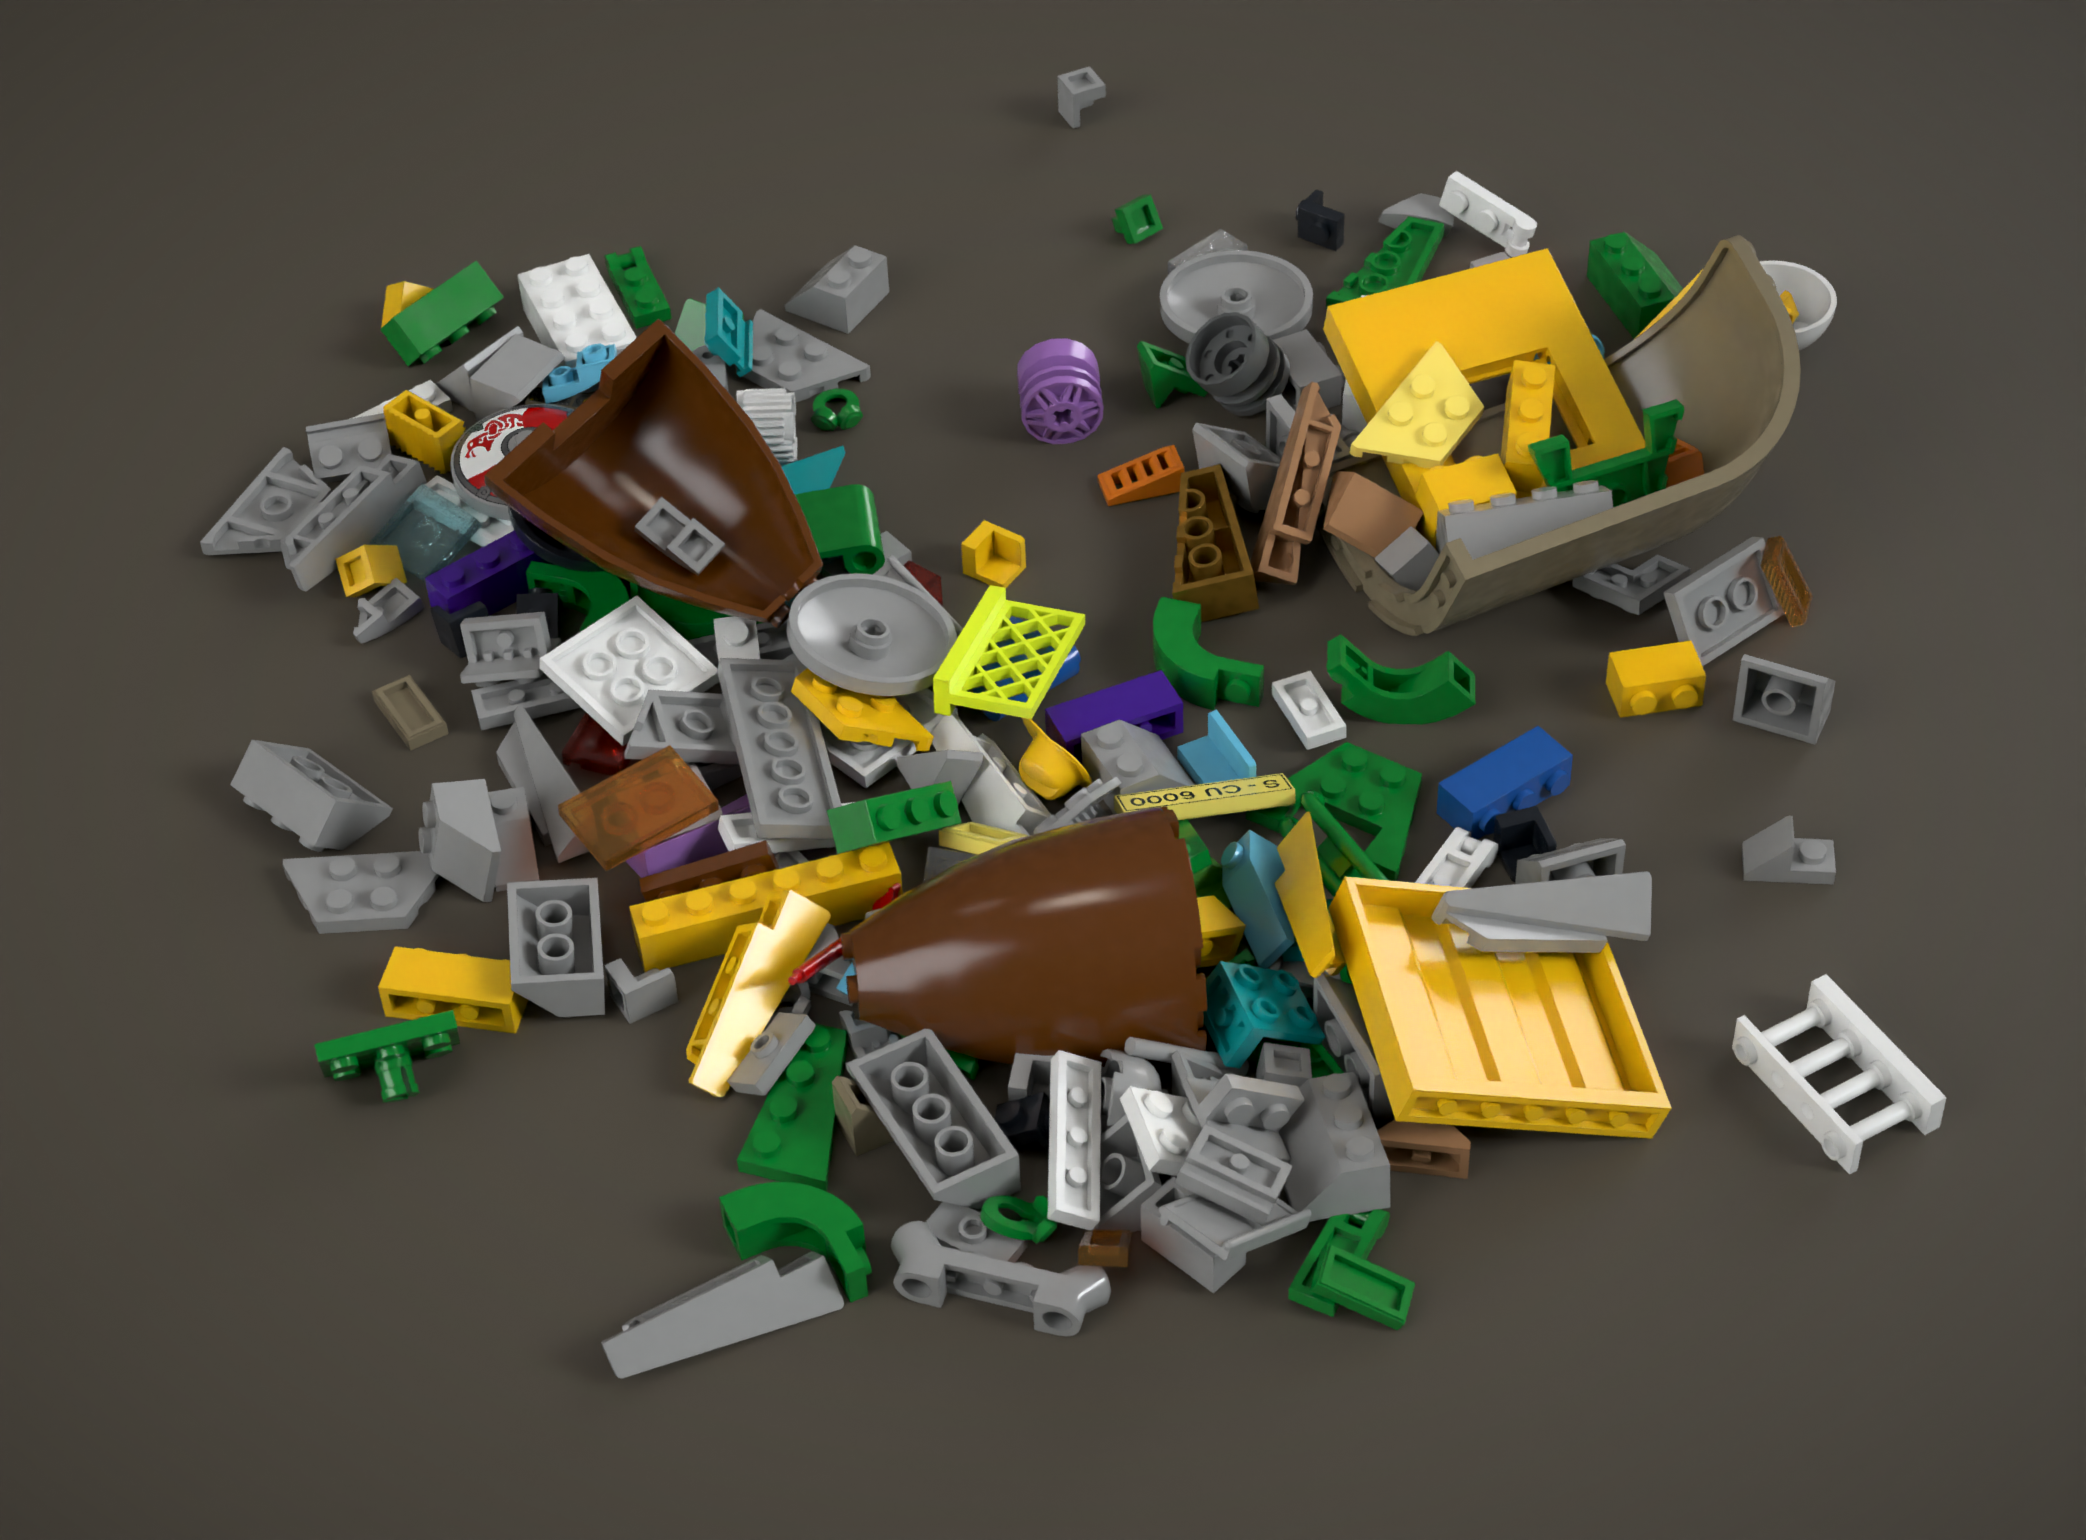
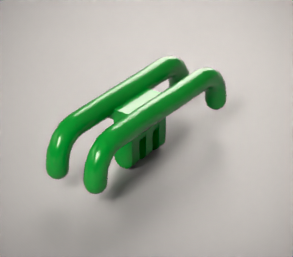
[1278,790,1388,897]

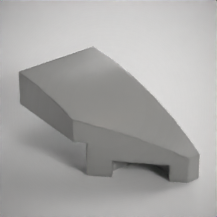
[1378,193,1454,236]

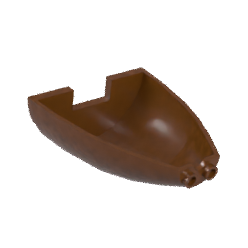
[484,319,823,629]
[841,806,1207,1072]

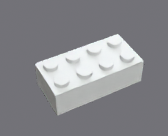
[517,254,637,393]

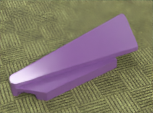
[625,794,751,878]

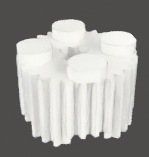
[737,388,798,466]

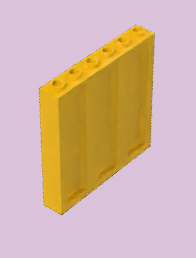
[1329,876,1672,1139]

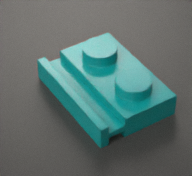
[704,287,753,377]

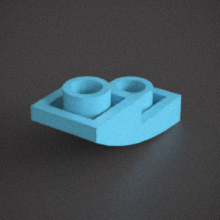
[542,344,617,404]

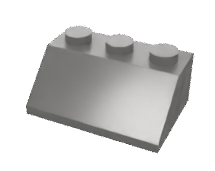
[230,740,393,852]
[507,878,605,1017]
[1313,973,1395,1130]
[1278,1071,1390,1221]

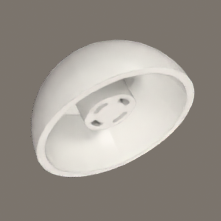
[1760,261,1837,350]

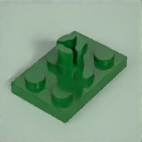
[314,1010,460,1103]

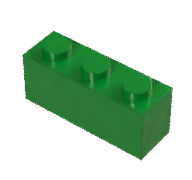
[380,260,504,366]
[827,781,962,854]

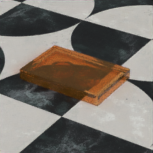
[558,745,719,871]

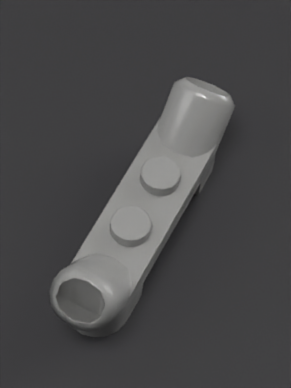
[891,1221,1111,1337]

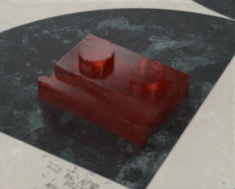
[562,712,631,778]

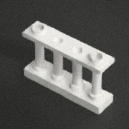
[1732,974,1946,1175]

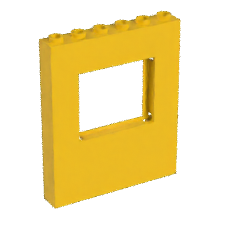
[1323,248,1645,550]

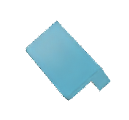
[1177,710,1257,785]

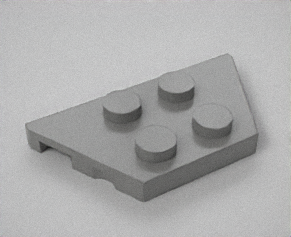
[735,309,871,403]
[200,447,332,555]
[624,690,739,764]
[283,851,440,934]

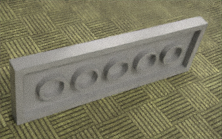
[717,658,842,840]

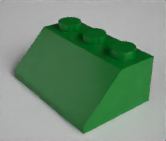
[1587,232,1683,339]

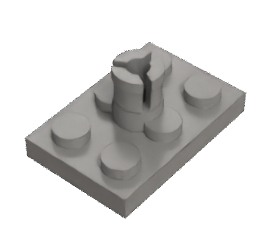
[1663,537,1787,666]

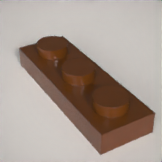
[639,840,780,902]

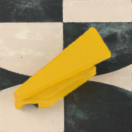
[1274,812,1346,978]
[686,890,831,1097]

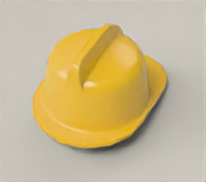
[1019,718,1093,800]

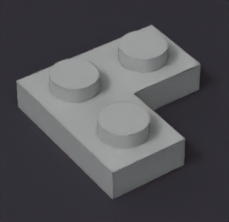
[1573,554,1691,615]

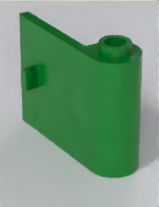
[795,484,885,575]

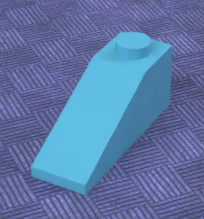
[1221,830,1294,969]

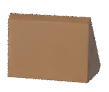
[1323,471,1423,558]

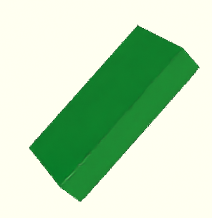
[1310,1243,1415,1331]

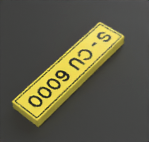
[1114,773,1296,820]

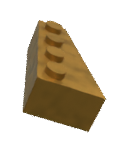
[1172,464,1259,622]

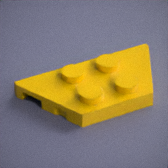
[791,668,934,752]

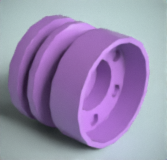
[1017,339,1104,444]

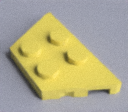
[1349,341,1484,469]

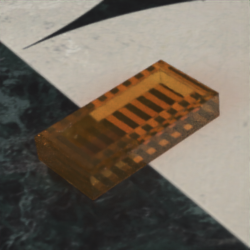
[1760,536,1813,627]
[1078,1229,1132,1267]

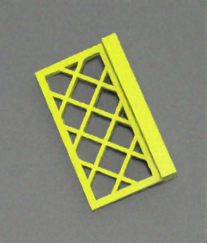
[933,585,1085,719]

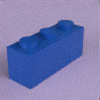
[1436,726,1573,839]

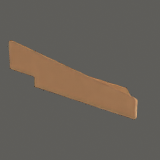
[1250,382,1342,585]

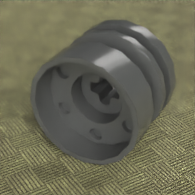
[1185,312,1290,416]

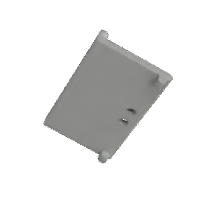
[1159,1193,1312,1261]

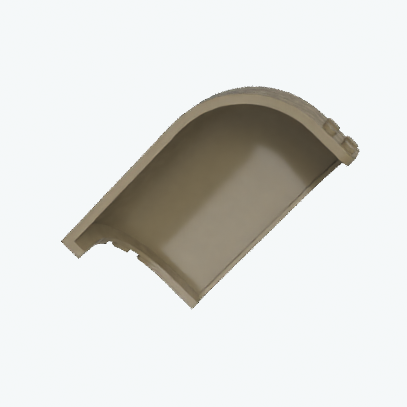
[1316,235,1801,636]

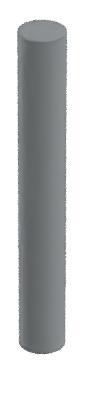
[1124,1037,1249,1076]

